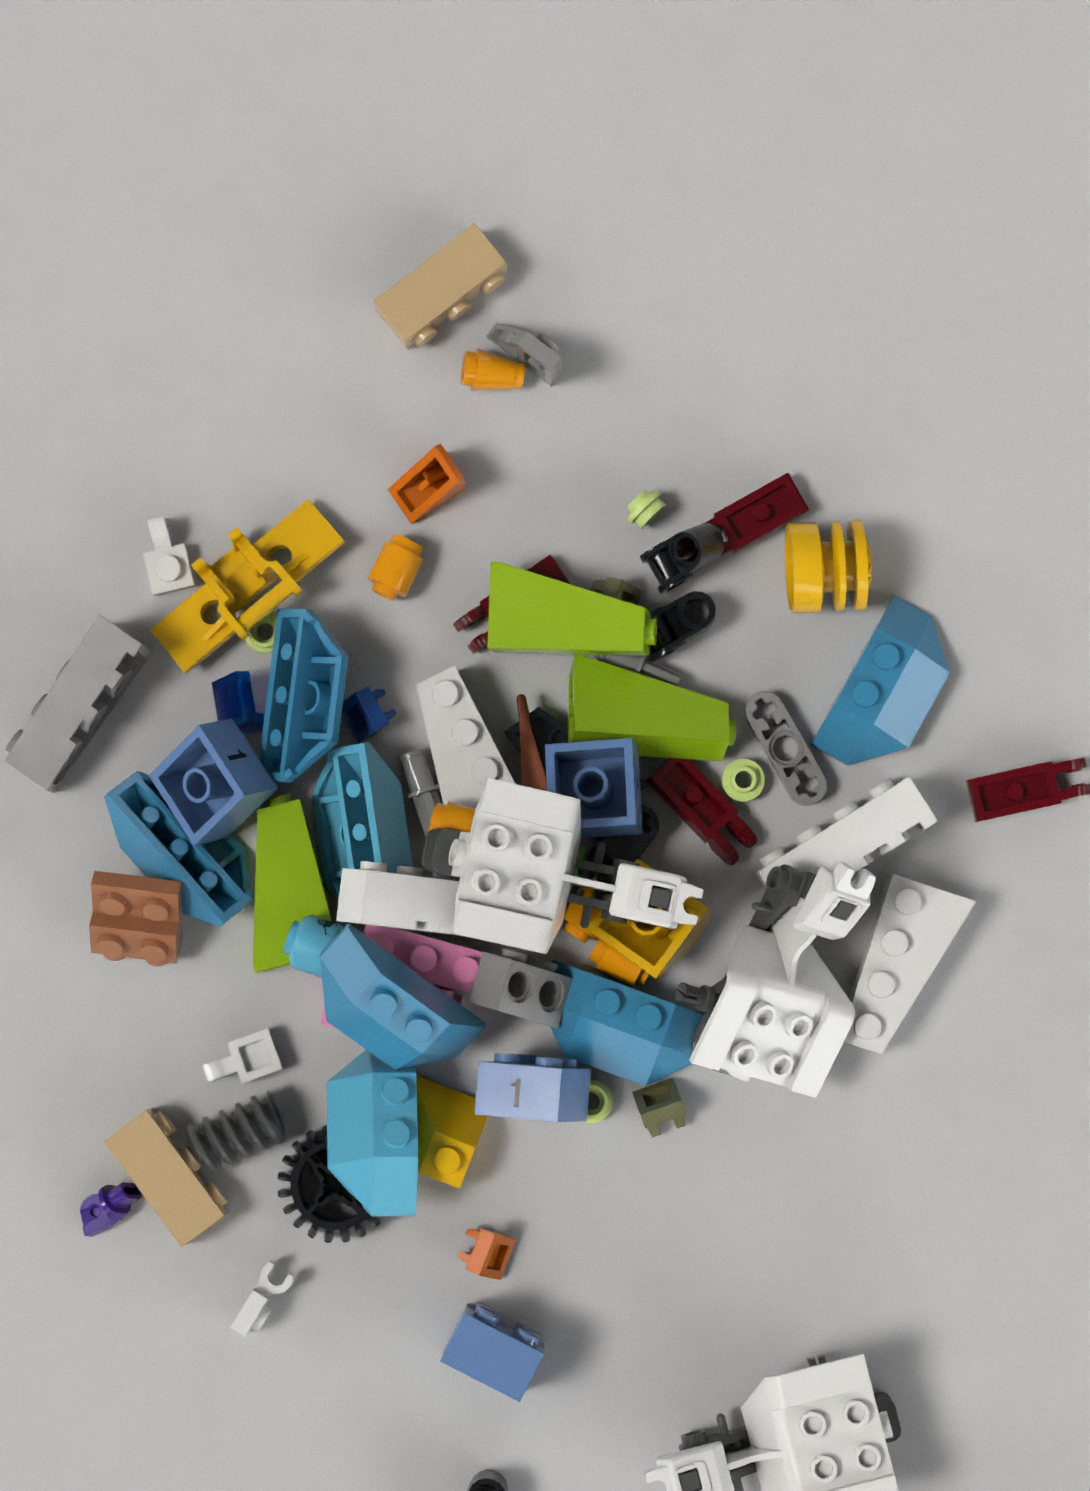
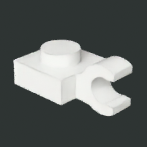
[143,516,196,596]
[202,1028,283,1084]
[230,1260,295,1337]

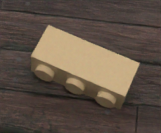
[373,223,507,349]
[104,1108,229,1247]

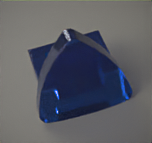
[212,671,264,734]

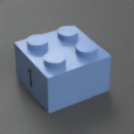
[149,718,278,846]
[545,738,643,839]
[474,1053,591,1122]
[440,1302,544,1402]

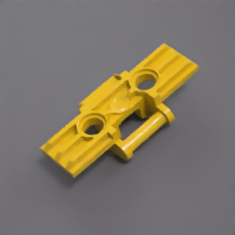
[150,499,345,674]

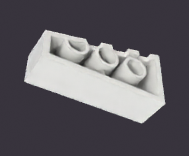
[416,665,515,808]
[755,776,938,890]
[336,861,466,937]
[844,874,976,1054]

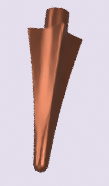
[516,694,547,791]

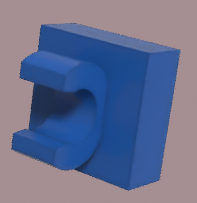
[342,686,397,744]

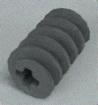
[186,1090,285,1172]

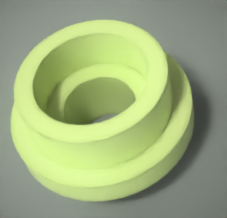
[626,490,666,529]
[245,611,277,653]
[721,759,765,802]
[583,1079,613,1123]

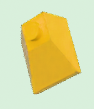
[586,859,713,980]
[416,1075,488,1189]

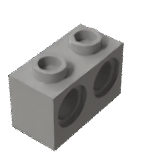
[468,948,573,1028]

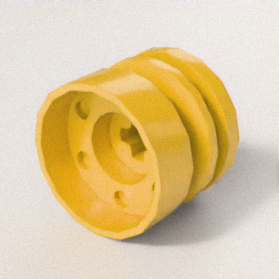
[785,519,872,614]

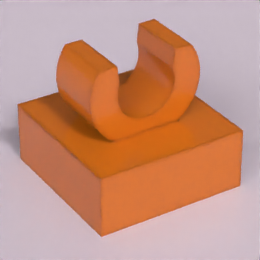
[458,1228,516,1280]

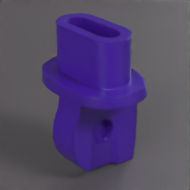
[80,1182,142,1237]

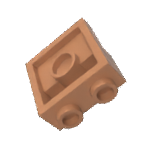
[89,871,183,966]

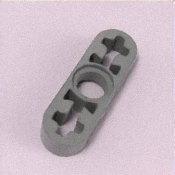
[744,691,827,806]

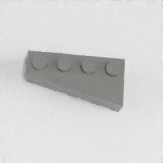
[5,614,153,793]

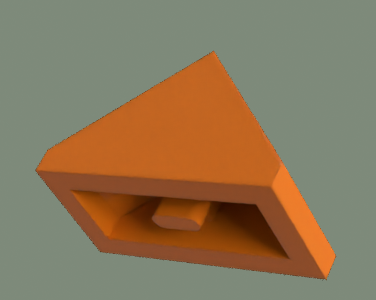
[387,443,466,524]

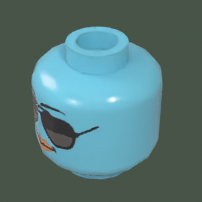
[284,915,344,978]

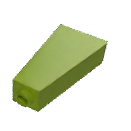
[487,562,657,656]
[568,655,736,761]
[253,794,335,973]

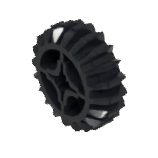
[277,1125,381,1243]

